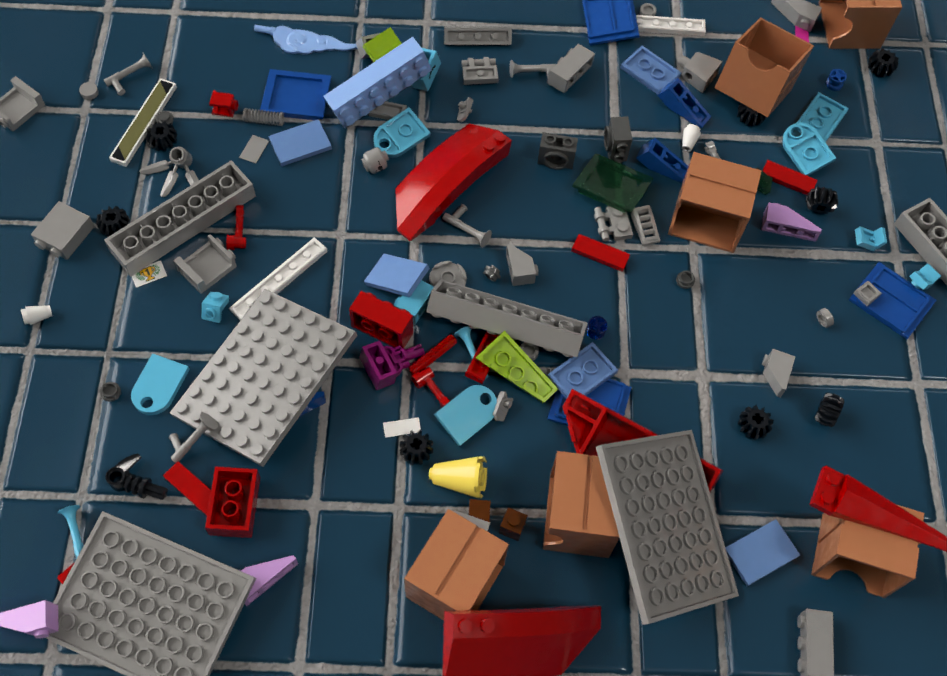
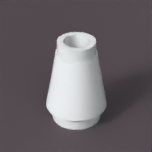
[681,124,701,152]
[21,305,52,325]

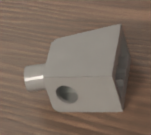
[678,52,722,93]

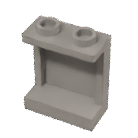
[0,76,45,131]
[173,234,237,294]

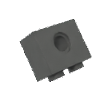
[604,116,632,162]
[537,132,578,170]

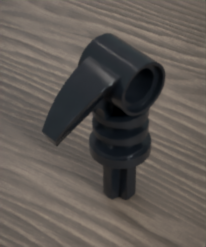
[105,453,168,500]

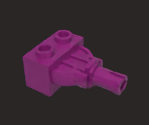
[359,340,425,391]

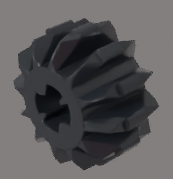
[868,48,899,78]
[737,103,766,127]
[146,121,177,152]
[806,186,839,214]
[96,205,130,237]
[815,392,845,427]
[738,405,774,440]
[399,430,434,465]

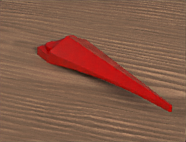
[809,465,947,552]

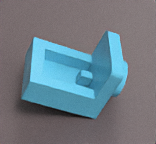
[855,226,887,251]
[909,264,941,290]
[201,292,229,323]

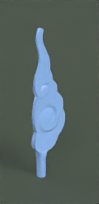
[254,25,357,54]

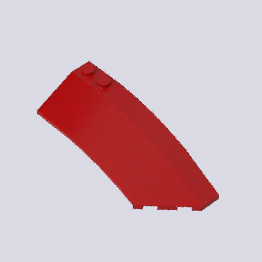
[395,124,512,242]
[562,389,723,493]
[442,606,601,676]

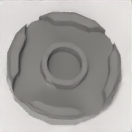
[429,261,467,287]

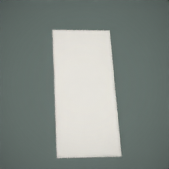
[383,417,421,438]

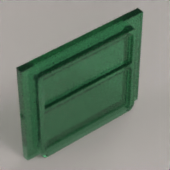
[572,153,654,213]

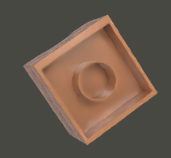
[819,0,902,49]
[715,17,814,117]
[668,152,762,253]
[543,451,620,558]
[811,504,924,598]
[404,509,509,620]

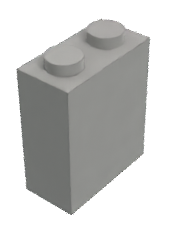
[31,201,95,260]

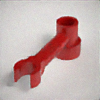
[226,205,246,250]
[411,367,450,407]

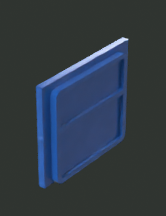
[582,0,640,45]
[260,69,332,120]
[849,262,937,339]
[547,379,632,426]

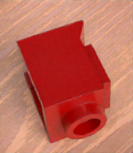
[209,90,238,117]

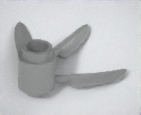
[139,147,199,197]

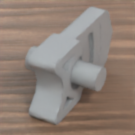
[457,97,473,122]
[493,391,513,421]

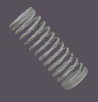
[243,108,284,126]

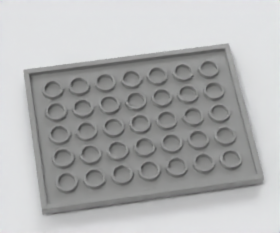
[170,289,357,467]
[596,430,739,625]
[46,511,256,676]

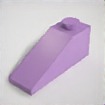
[761,202,822,242]
[239,555,298,606]
[0,600,59,639]

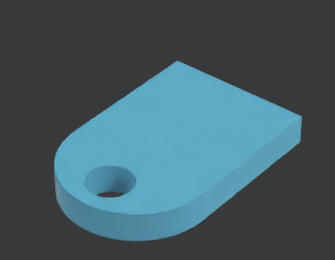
[374,107,431,158]
[782,123,836,176]
[131,353,190,415]
[434,385,497,446]

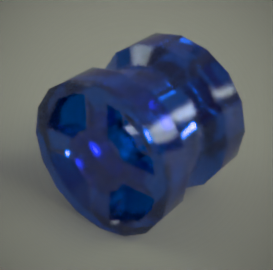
[587,316,607,340]

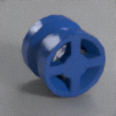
[826,69,847,91]

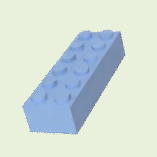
[324,37,432,129]

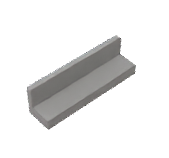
[444,26,512,45]

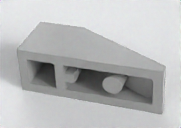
[771,0,822,32]

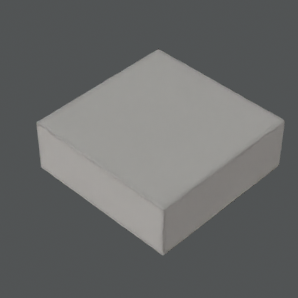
[853,281,882,306]

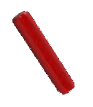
[408,334,457,374]

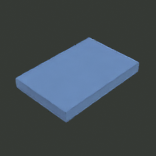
[620,46,682,94]
[268,119,332,167]
[364,254,430,297]
[547,342,618,399]
[725,519,800,586]

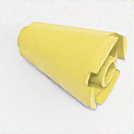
[429,456,487,498]

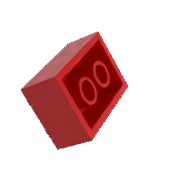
[349,291,413,348]
[205,466,261,538]

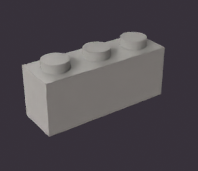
[547,44,595,93]
[797,609,834,676]

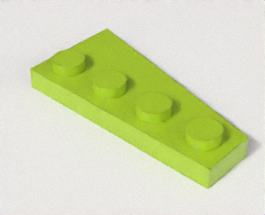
[475,331,558,403]

